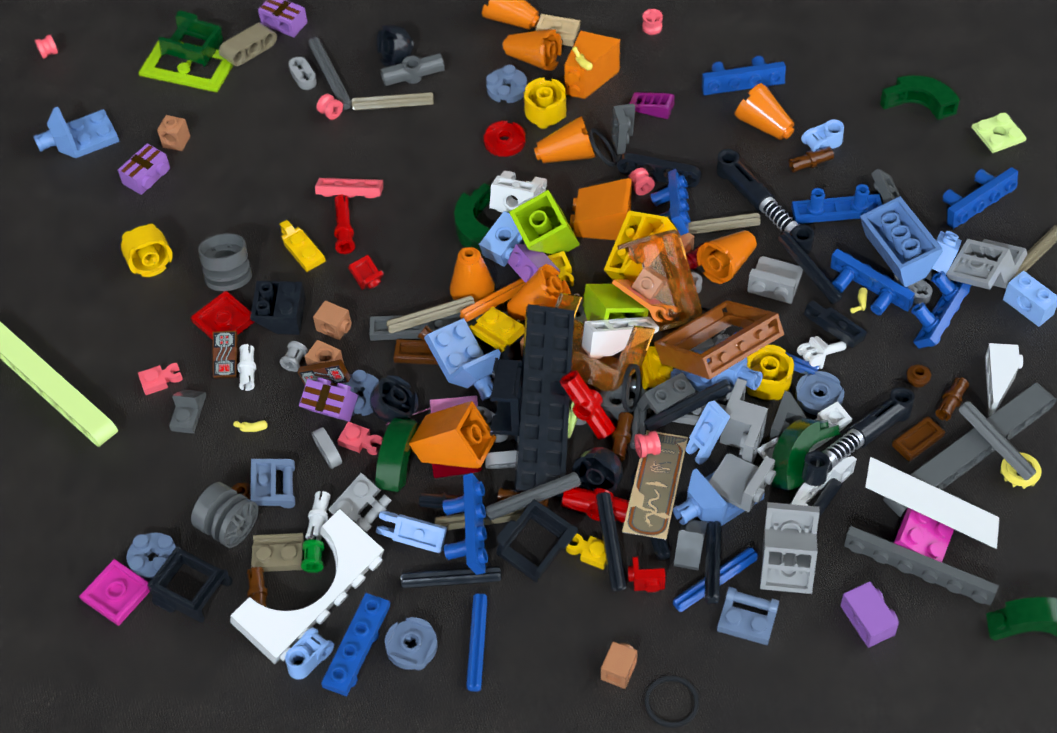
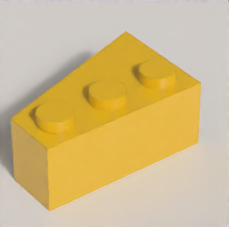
[604,211,677,283]

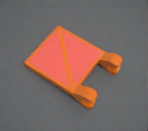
[612,279,679,322]

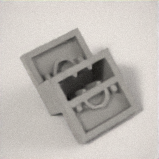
[946,239,1027,290]
[720,378,768,464]
[760,502,819,594]

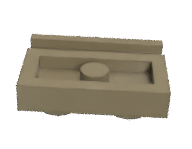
[251,533,304,572]

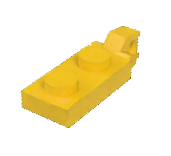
[280,220,326,272]

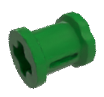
[301,540,324,573]

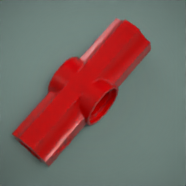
[560,370,616,439]
[562,487,629,523]

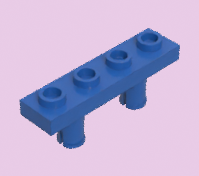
[702,56,786,95]
[943,167,1018,229]
[651,169,691,236]
[791,184,882,224]
[831,249,915,316]
[911,271,972,349]
[443,473,488,575]
[321,593,390,696]

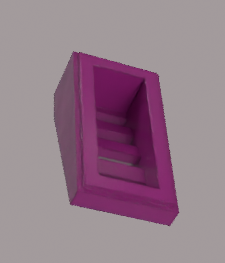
[630,93,675,119]

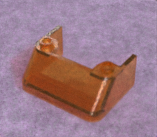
[617,229,702,332]
[554,293,655,391]

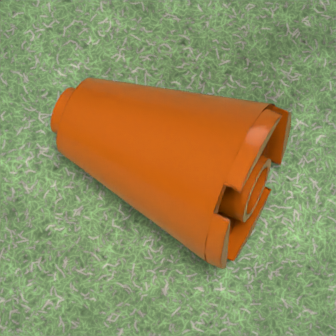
[482,0,540,30]
[503,29,562,71]
[735,83,795,140]
[534,116,595,163]
[697,230,757,284]
[450,247,495,302]
[507,264,571,321]

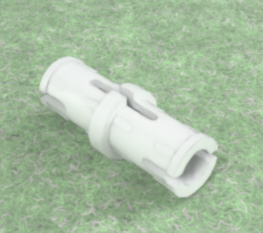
[237,344,256,391]
[305,491,331,541]

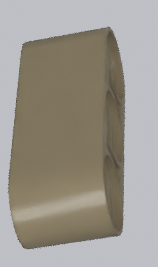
[219,23,277,66]

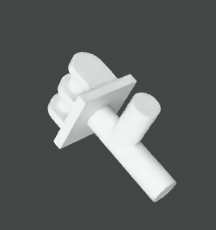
[797,336,846,369]

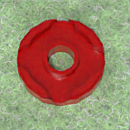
[483,121,526,157]

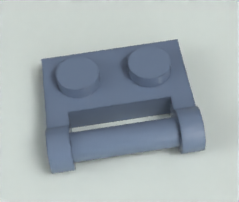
[251,459,295,508]
[717,587,780,645]

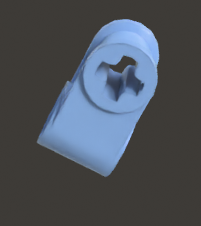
[801,120,844,152]
[285,628,334,679]

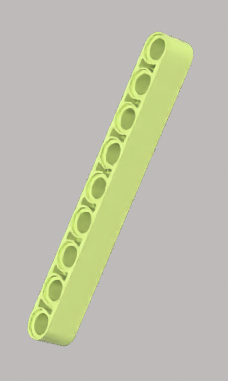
[0,322,118,447]

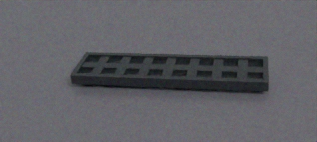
[514,304,574,497]

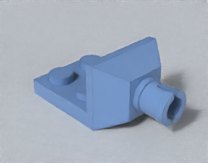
[33,107,120,158]
[424,318,501,401]
[671,350,763,391]
[673,468,765,526]

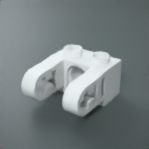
[490,171,547,212]

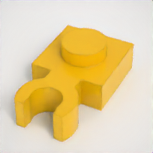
[548,251,574,287]
[566,534,607,570]

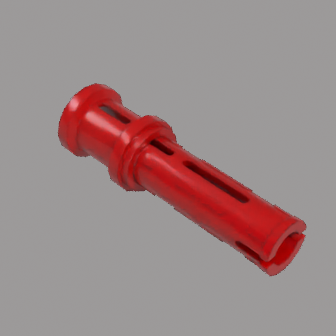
[334,194,355,254]

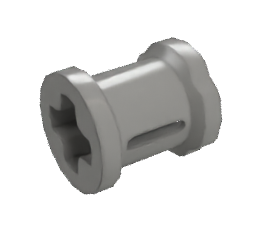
[279,341,308,372]

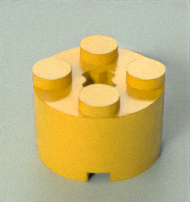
[524,78,566,129]
[121,224,173,277]
[746,345,794,400]

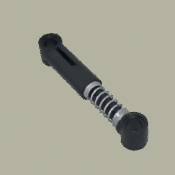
[716,149,814,255]
[802,387,915,486]

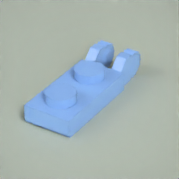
[685,400,730,465]
[376,511,447,553]

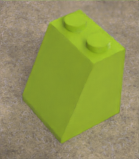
[509,190,580,254]
[582,284,649,350]

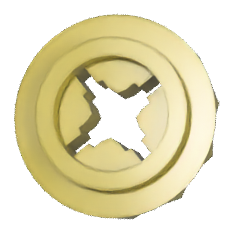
[1000,452,1041,489]

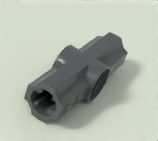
[380,54,445,86]

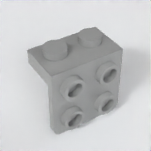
[747,256,803,304]
[709,454,776,512]

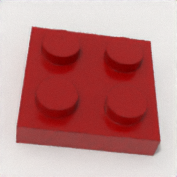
[191,291,254,340]

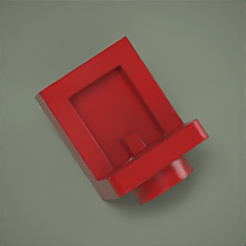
[348,255,384,290]
[628,557,666,592]

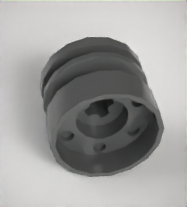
[198,233,252,291]
[191,482,258,548]

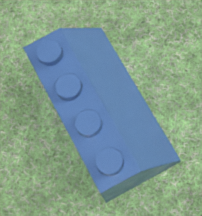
[860,196,943,288]

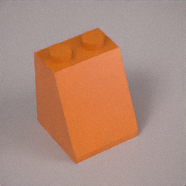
[565,31,620,99]
[570,178,632,240]
[409,401,496,468]

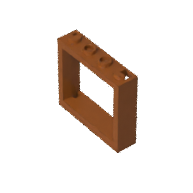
[654,300,785,379]

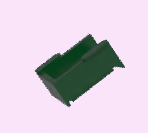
[158,11,223,67]

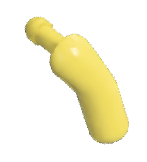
[572,46,593,70]
[850,287,868,313]
[233,420,268,432]

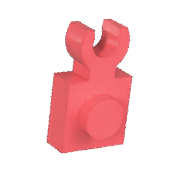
[138,363,183,395]
[337,422,383,455]

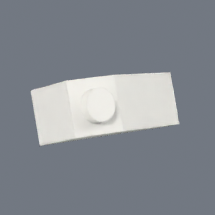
[582,317,659,359]
[985,343,1023,416]

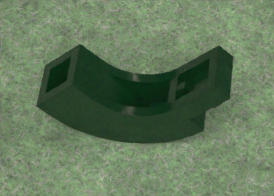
[880,75,960,120]
[454,183,491,256]
[375,418,421,492]
[771,418,840,490]
[986,597,1057,641]

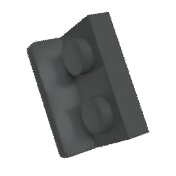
[611,104,635,154]
[637,372,695,414]

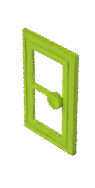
[139,41,233,92]

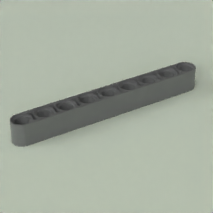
[883,383,1057,518]

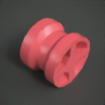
[642,9,663,35]
[35,35,58,59]
[317,94,343,120]
[628,168,655,195]
[634,431,661,458]

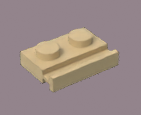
[536,14,580,47]

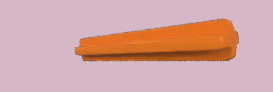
[460,278,525,322]

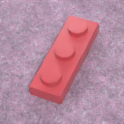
[315,178,383,198]

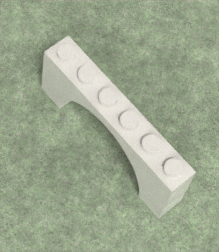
[230,509,384,664]

